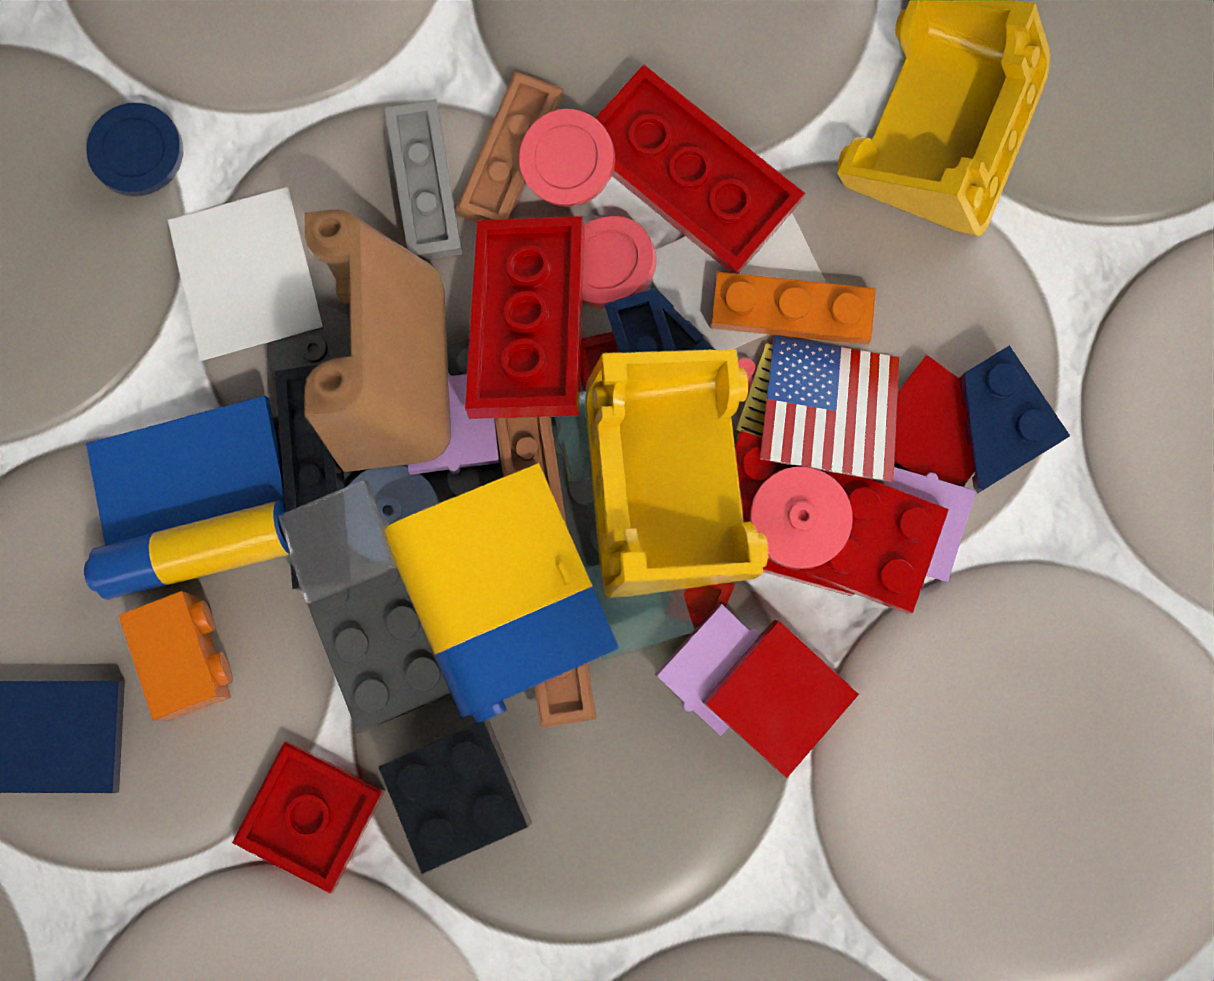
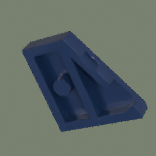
[604,287,715,353]
[959,345,1070,494]

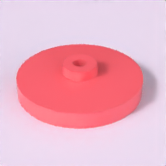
[519,109,615,207]
[582,216,657,309]
[749,467,853,569]

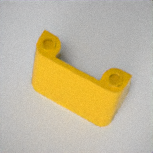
[837,0,1050,237]
[585,349,768,598]

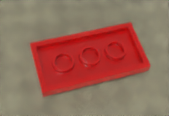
[595,64,805,274]
[465,216,585,419]
[735,430,949,614]

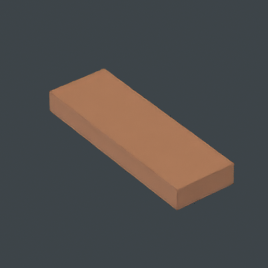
[455,71,563,223]

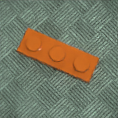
[711,272,876,345]

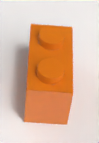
[118,591,233,721]

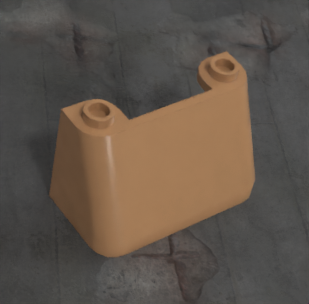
[305,209,451,472]

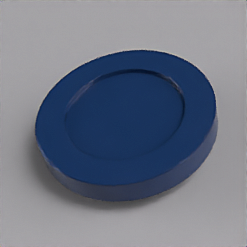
[86,102,184,196]

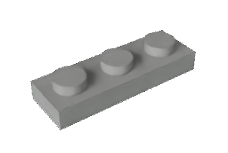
[384,99,463,261]

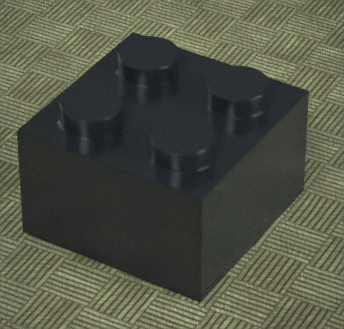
[378,720,532,874]

